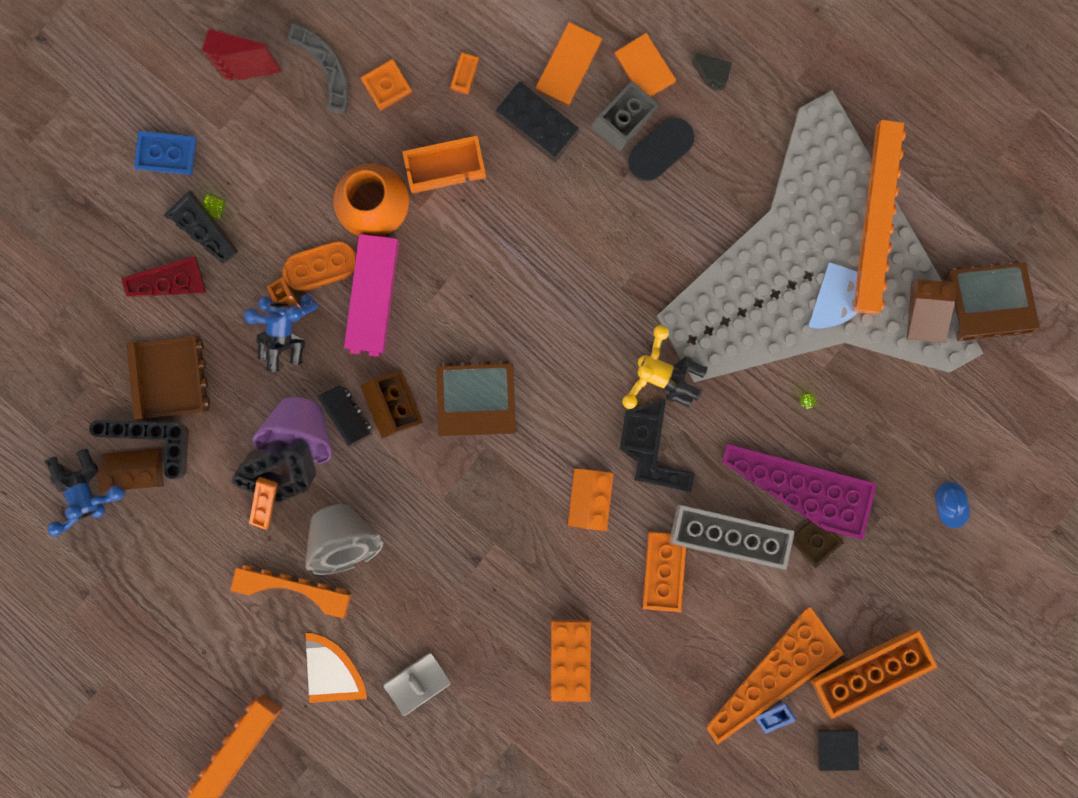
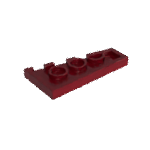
[121,256,207,297]

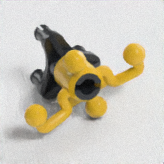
[622,325,708,409]

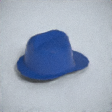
[936,482,970,528]

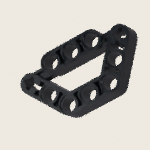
[231,438,316,502]

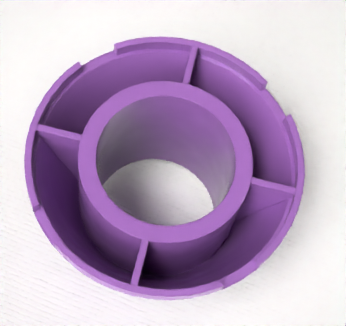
[253,397,332,464]

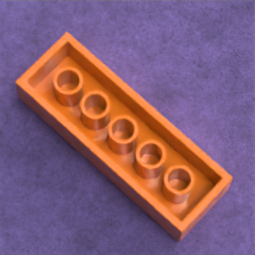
[809,629,937,719]
[187,695,282,798]

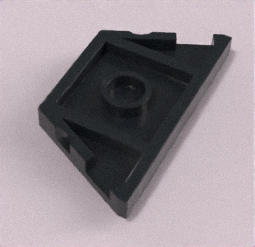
[619,399,666,473]

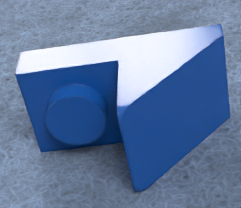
[755,700,797,734]

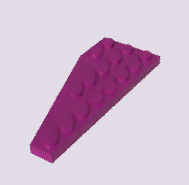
[722,444,877,540]

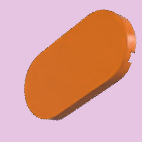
[282,241,356,291]

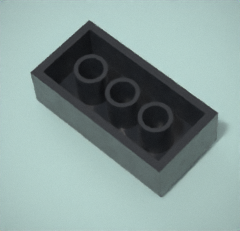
[496,81,579,163]

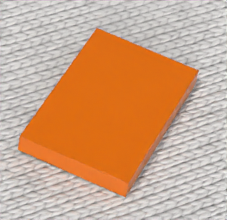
[614,33,676,97]

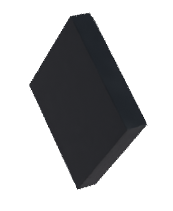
[818,730,859,771]

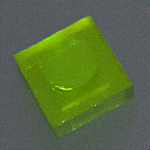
[204,193,226,219]

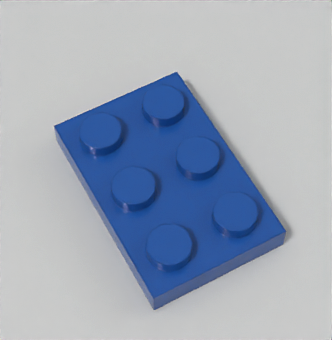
[134,131,197,176]

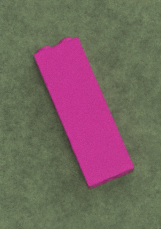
[344,234,399,357]

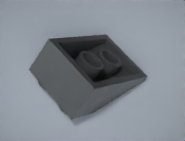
[592,81,660,152]

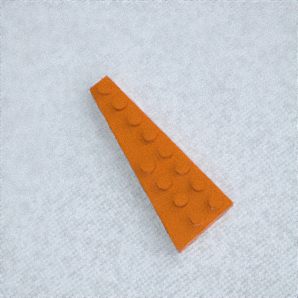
[706,606,844,744]

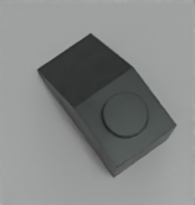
[692,53,732,91]

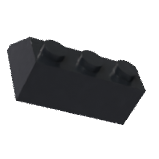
[317,385,373,447]

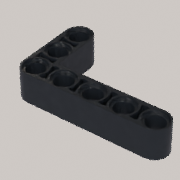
[89,420,189,479]

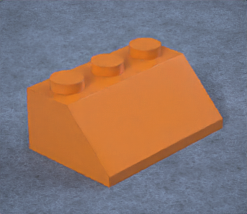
[568,468,613,531]

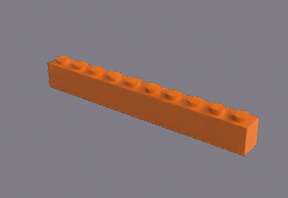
[853,120,906,315]

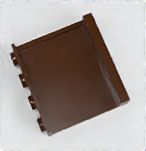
[126,334,210,420]

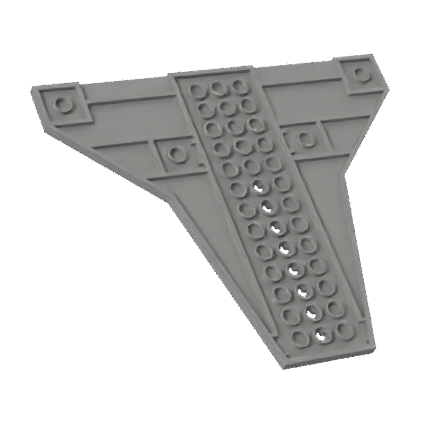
[656,90,984,383]

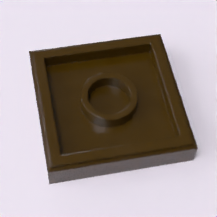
[792,521,844,569]

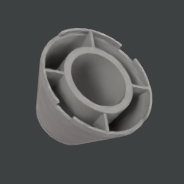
[305,504,383,575]

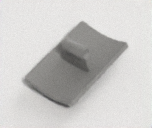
[383,653,451,716]

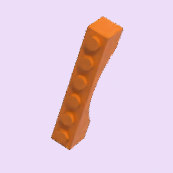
[230,564,352,618]

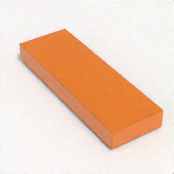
[249,477,278,530]

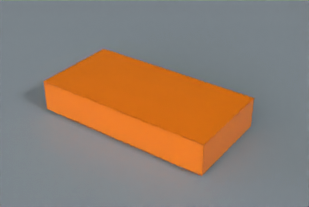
[450,52,480,95]

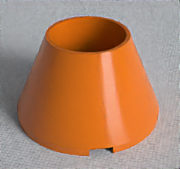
[333,163,409,237]

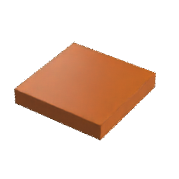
[360,59,412,111]

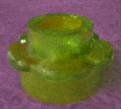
[799,393,818,409]

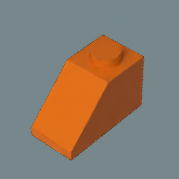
[267,277,302,308]

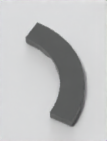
[287,23,348,115]

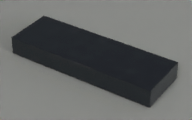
[634,463,695,492]

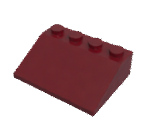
[201,28,281,81]

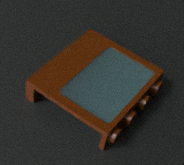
[944,261,1040,342]
[436,360,516,437]

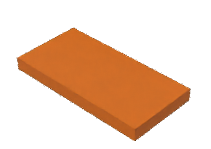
[535,22,603,106]
[642,531,686,612]

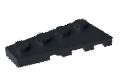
[163,191,239,264]

